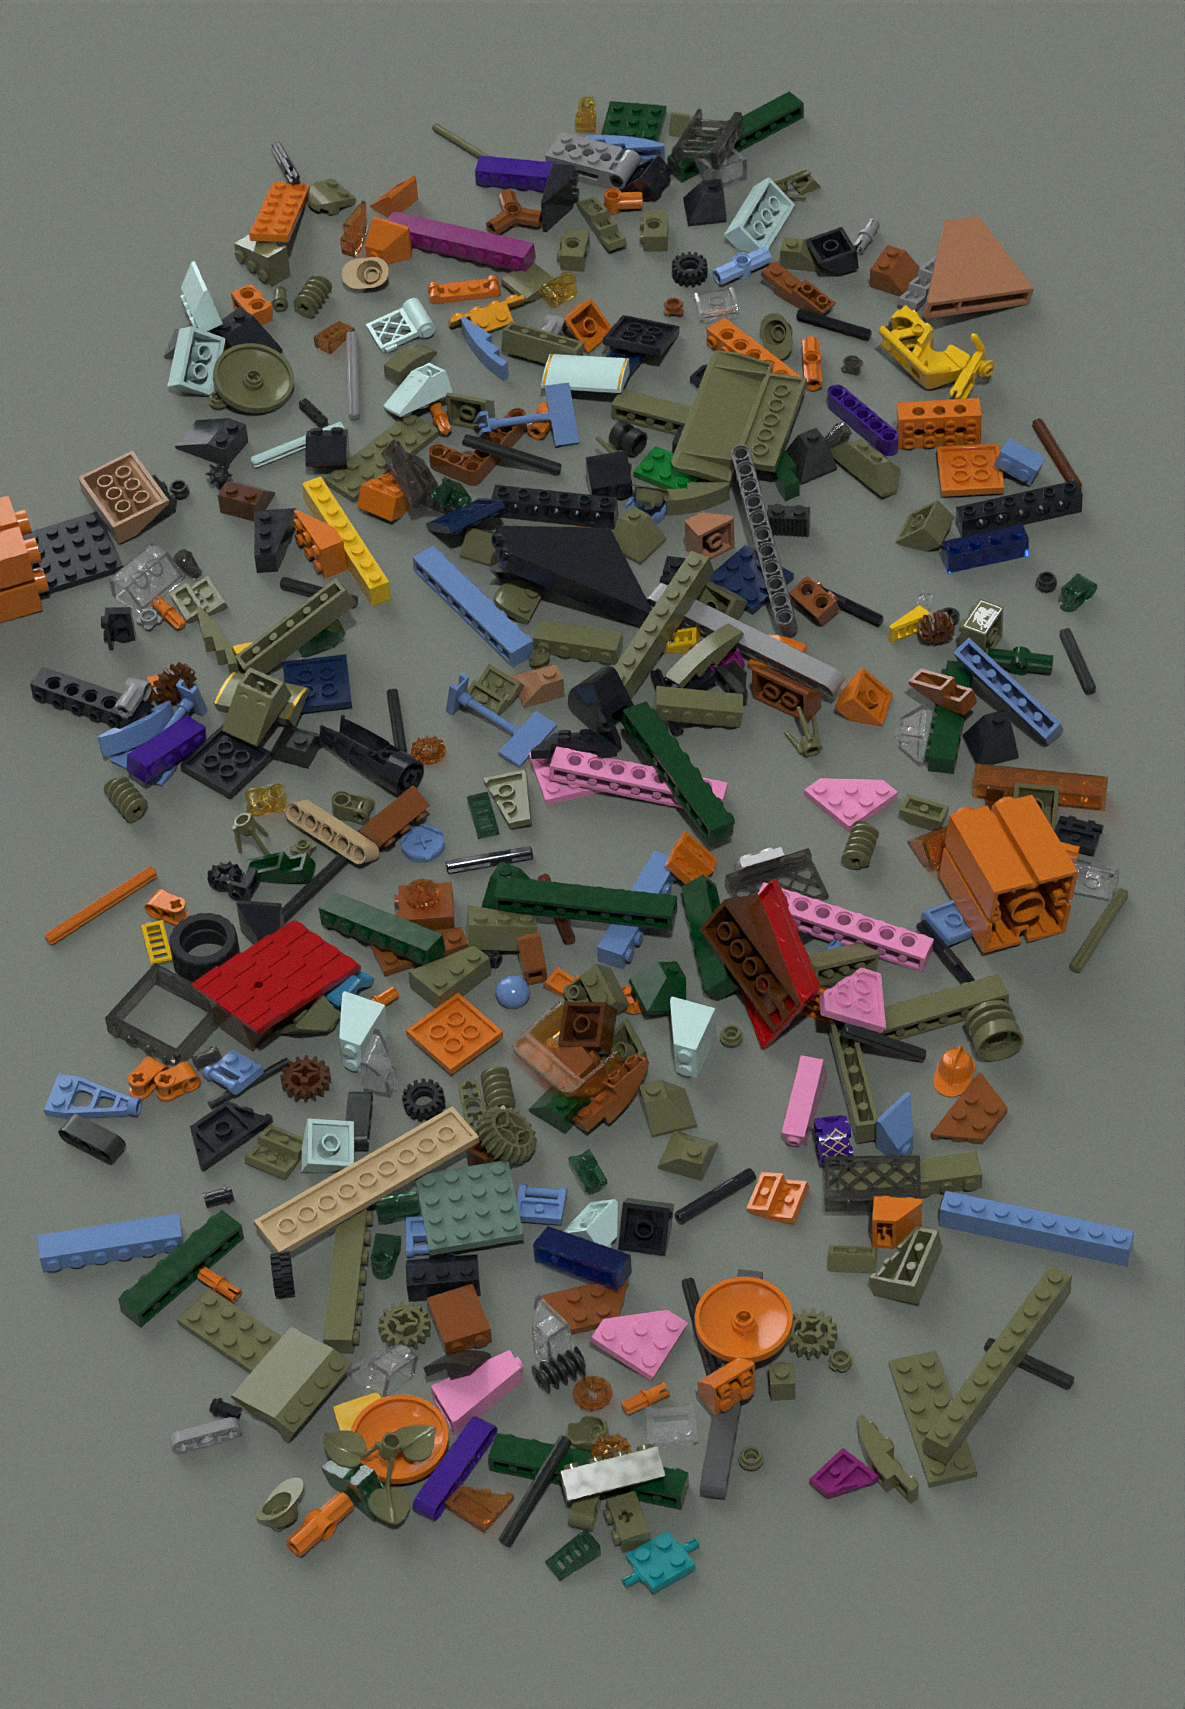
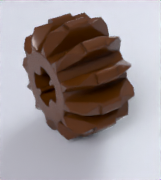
[918,610,955,645]

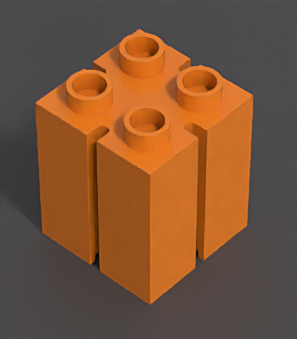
[0,495,49,623]
[939,795,1078,953]

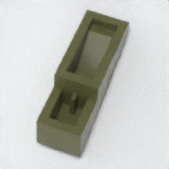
[384,344,437,384]
[666,482,730,516]

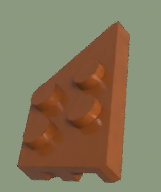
[931,1073,1008,1145]
[538,1275,629,1335]

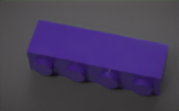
[475,155,556,192]
[127,715,206,783]

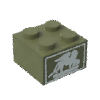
[959,599,1004,655]

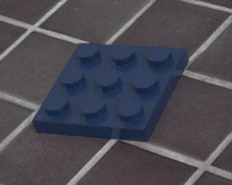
[426,498,505,535]
[708,545,794,615]
[283,654,352,713]

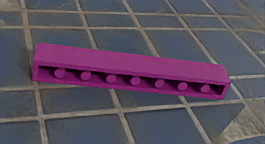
[387,211,536,272]

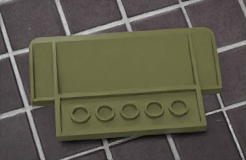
[671,351,807,487]

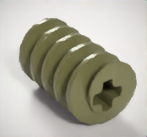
[294,274,332,318]
[103,776,148,822]
[841,821,879,869]
[480,1066,515,1110]

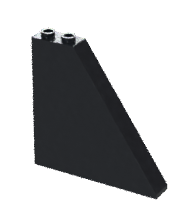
[491,525,652,627]

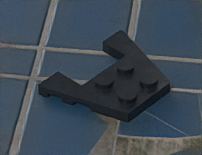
[531,729,617,759]

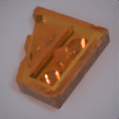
[445,1485,514,1533]

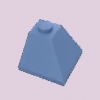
[876,1092,914,1162]

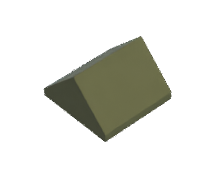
[460,526,501,567]
[1014,782,1060,830]
[599,1018,648,1074]

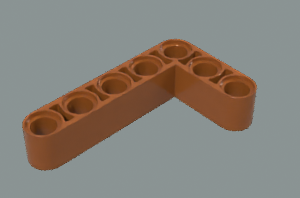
[429,408,527,486]

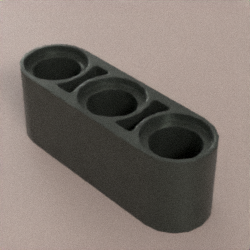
[345,1092,373,1150]
[58,1114,126,1164]

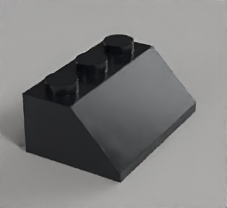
[406,1254,481,1302]

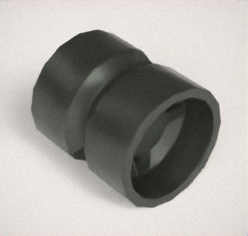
[609,420,648,457]

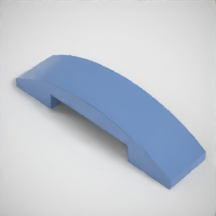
[97,701,174,756]

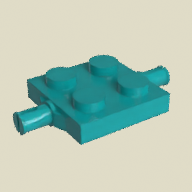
[621,1531,700,1594]

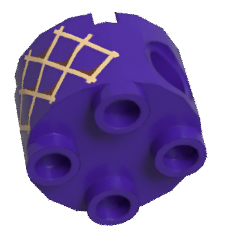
[814,1115,854,1165]

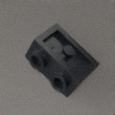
[101,607,136,650]

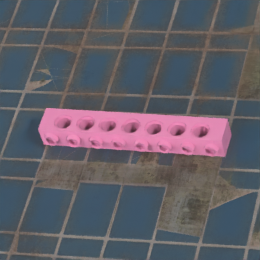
[549,746,728,808]
[758,882,934,973]

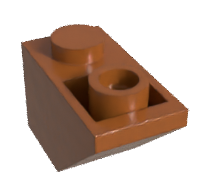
[517,933,547,985]

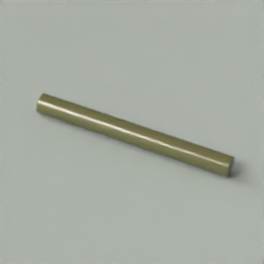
[432,123,489,158]

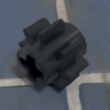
[205,462,232,488]

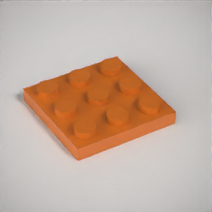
[937,443,1004,497]
[406,993,503,1075]

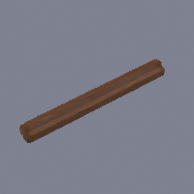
[1032,418,1082,489]

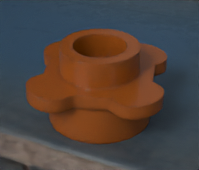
[664,297,684,316]

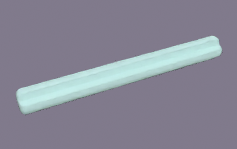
[250,422,345,468]

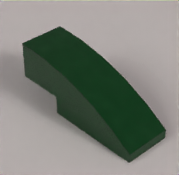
[772,449,800,501]
[243,851,316,884]

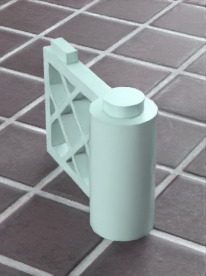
[366,298,436,353]

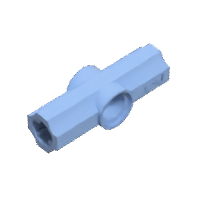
[712,246,772,285]

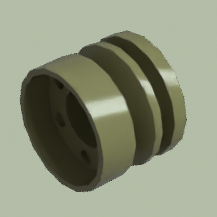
[965,1000,1023,1062]

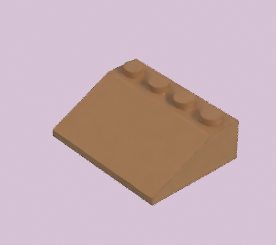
[78,450,169,544]

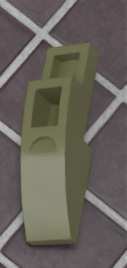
[858,1414,919,1504]

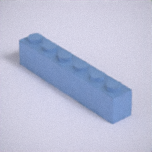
[953,638,1064,746]
[597,851,679,969]
[37,1213,184,1272]

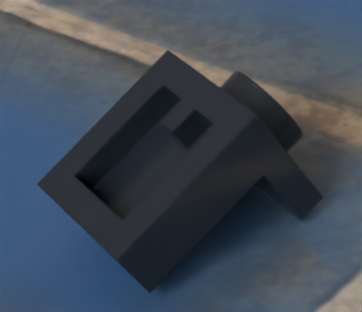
[227,867,260,901]

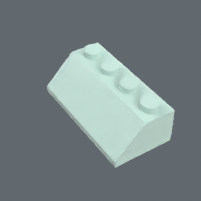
[724,177,795,253]
[180,261,223,332]

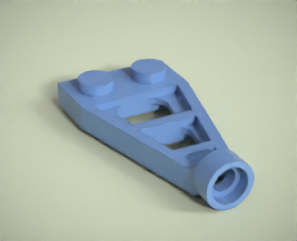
[44,1074,142,1119]

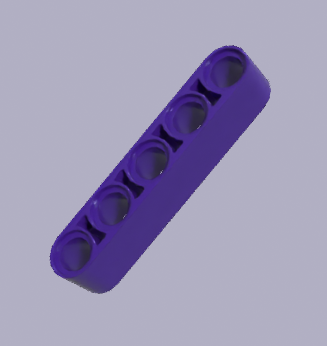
[827,384,898,456]
[412,1416,498,1521]

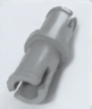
[853,219,880,254]

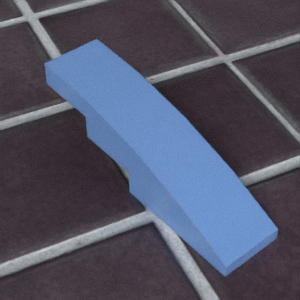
[586,135,665,162]
[461,316,509,381]

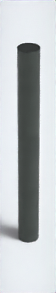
[208,1057,289,1109]

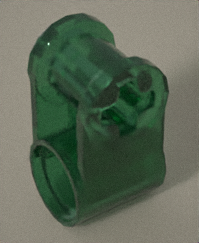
[431,477,472,509]
[1059,573,1097,612]
[370,1233,402,1280]

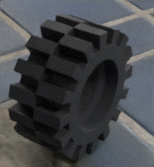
[672,252,708,288]
[402,1078,446,1122]
[270,1252,295,1297]

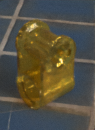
[575,97,597,132]
[539,272,578,307]
[245,784,289,817]

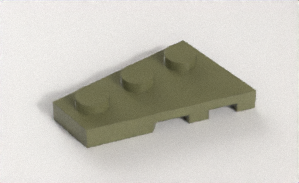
[483,769,532,829]

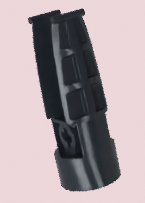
[318,715,424,796]

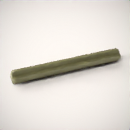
[1070,888,1128,973]

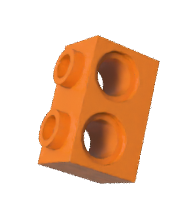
[231,284,273,325]

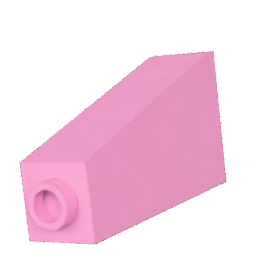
[782,1055,827,1146]
[431,1350,524,1436]

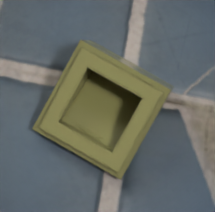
[669,112,691,138]
[791,175,821,195]

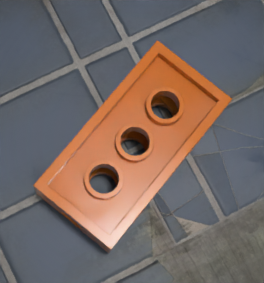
[897,398,982,450]

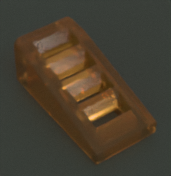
[314,321,355,354]

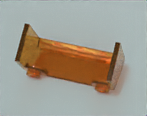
[512,1002,623,1098]

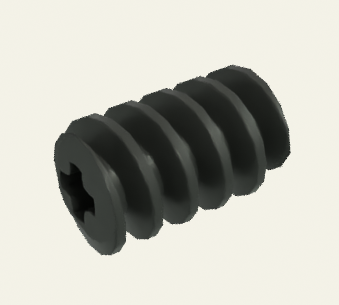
[531,1346,586,1393]

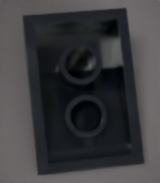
[541,163,580,232]
[211,307,283,354]
[175,418,249,466]

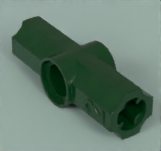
[988,646,1054,675]

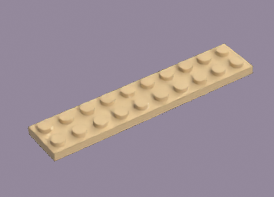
[254,1106,479,1254]

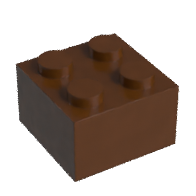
[558,1001,617,1054]

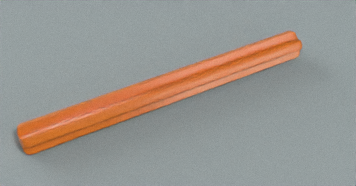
[44,866,157,945]

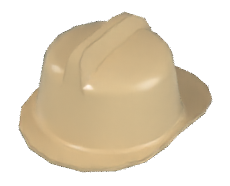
[342,257,389,289]

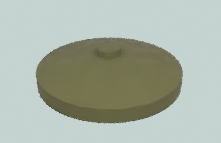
[213,343,294,413]

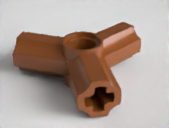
[486,189,542,235]

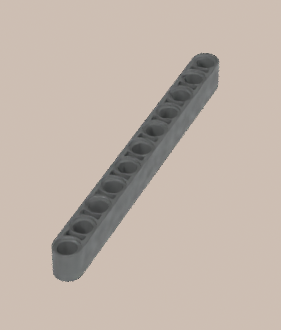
[731,445,798,636]
[700,1269,763,1499]

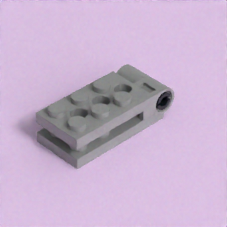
[545,131,641,189]

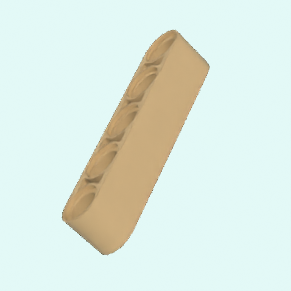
[285,800,379,864]

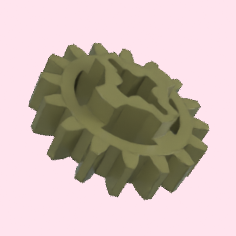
[378,1301,431,1351]
[786,1308,838,1359]

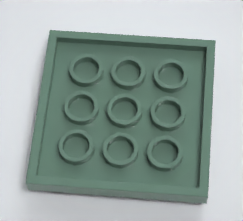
[415,1161,524,1256]

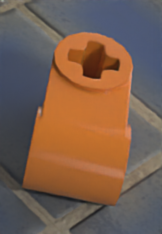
[144,889,189,926]
[128,1056,169,1100]
[154,1062,201,1102]

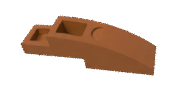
[761,261,835,315]
[572,1053,649,1132]

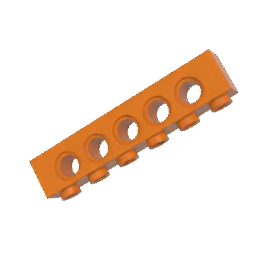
[706,318,805,395]

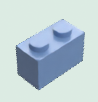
[993,438,1045,486]

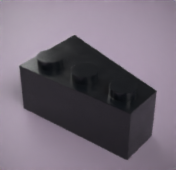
[254,508,296,573]

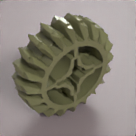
[476,1105,537,1165]

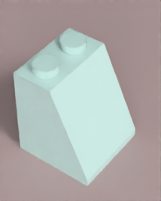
[339,991,389,1074]
[670,997,716,1078]

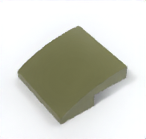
[501,262,559,302]
[170,576,228,623]
[467,664,524,716]
[245,1124,304,1180]

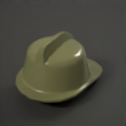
[760,313,793,360]
[630,484,669,510]
[256,1477,304,1532]

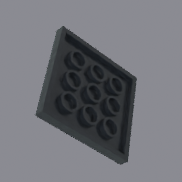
[23,511,124,596]

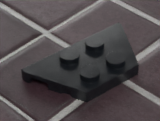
[190,1101,273,1171]

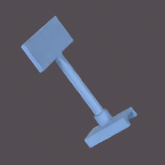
[473,382,579,446]
[446,673,557,768]
[109,679,208,787]

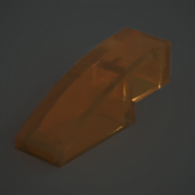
[340,201,368,258]

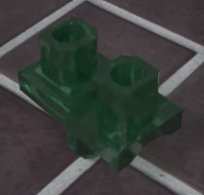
[568,1149,607,1195]
[375,1190,421,1225]

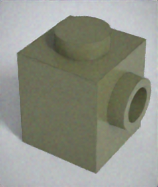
[769,1362,796,1401]

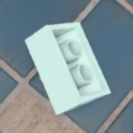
[167,326,226,396]

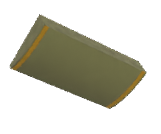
[213,672,310,727]

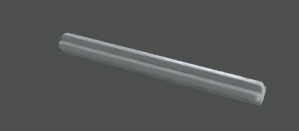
[346,331,360,420]

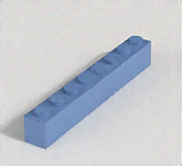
[412,546,533,668]
[940,1191,1134,1267]

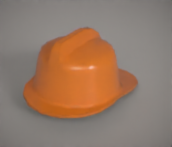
[933,1045,976,1097]

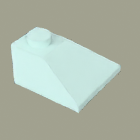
[302,1118,354,1173]
[561,1199,618,1254]

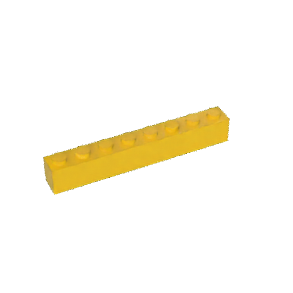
[302,476,391,606]

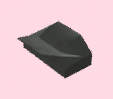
[715,660,748,706]

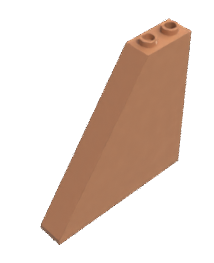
[923,216,1034,319]

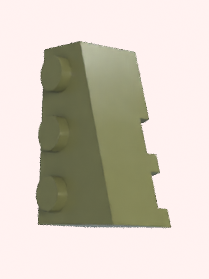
[234,235,291,287]
[869,1226,942,1304]

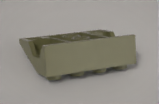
[231,1327,352,1443]

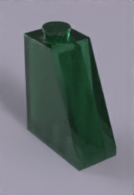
[321,1459,384,1522]

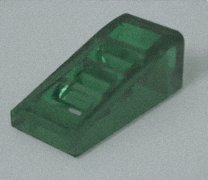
[467,792,499,839]
[545,1529,601,1581]

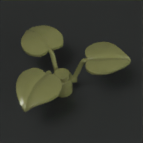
[323,1425,436,1524]

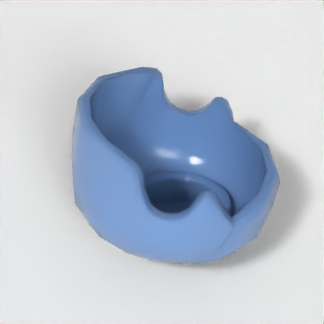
[495,975,530,1009]

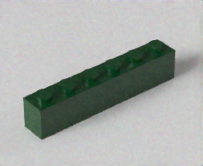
[925,660,973,774]
[681,874,740,1001]
[318,891,446,965]
[118,1210,244,1328]

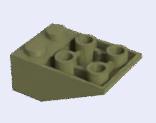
[222,667,292,747]

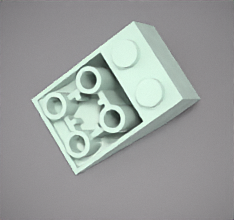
[383,363,453,417]

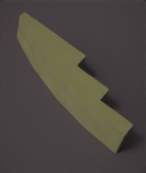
[576,197,627,251]
[196,607,239,674]
[665,623,744,688]

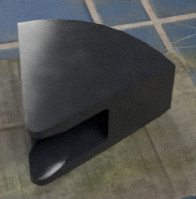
[568,666,634,752]

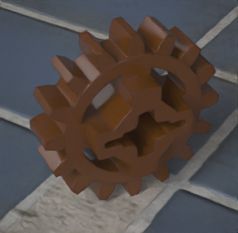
[152,662,197,705]
[280,1055,331,1102]

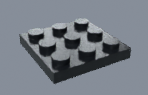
[603,315,680,357]
[180,724,273,798]

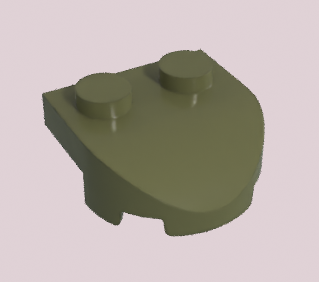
[308,179,356,215]
[493,579,544,625]

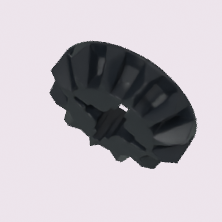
[207,861,243,891]

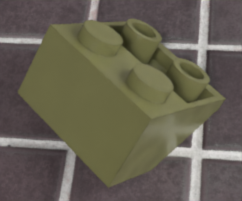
[563,964,630,1014]

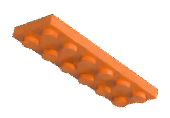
[249,181,310,242]

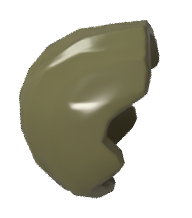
[565,1415,609,1452]

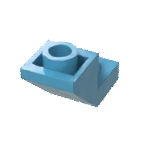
[323,970,375,1008]

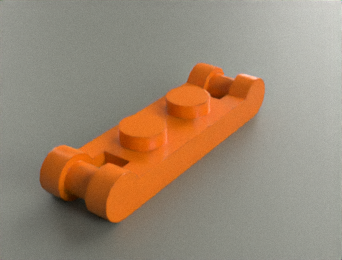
[428,275,500,304]

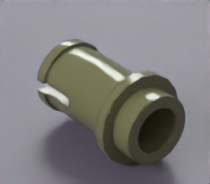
[272,286,288,311]

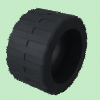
[169,913,240,985]

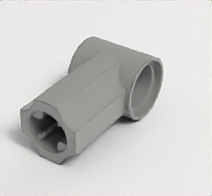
[542,313,568,336]
[115,677,152,719]

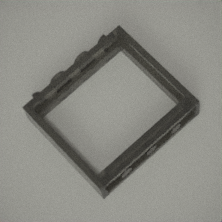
[105,963,219,1067]

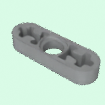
[169,1417,241,1454]

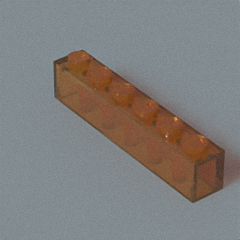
[972,764,1108,811]

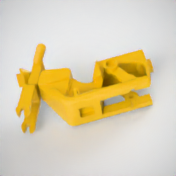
[878,305,995,399]

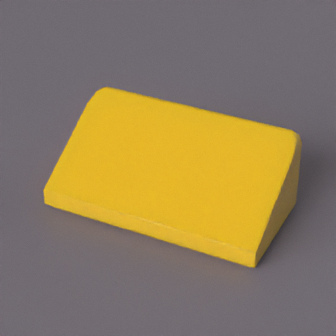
[333,1392,381,1431]

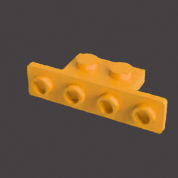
[448,294,525,333]

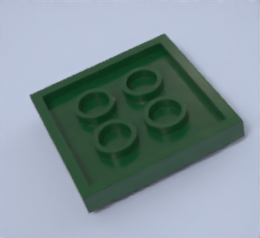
[601,101,667,142]

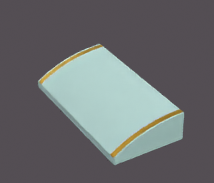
[541,354,630,393]

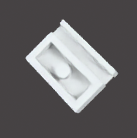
[734,847,784,874]

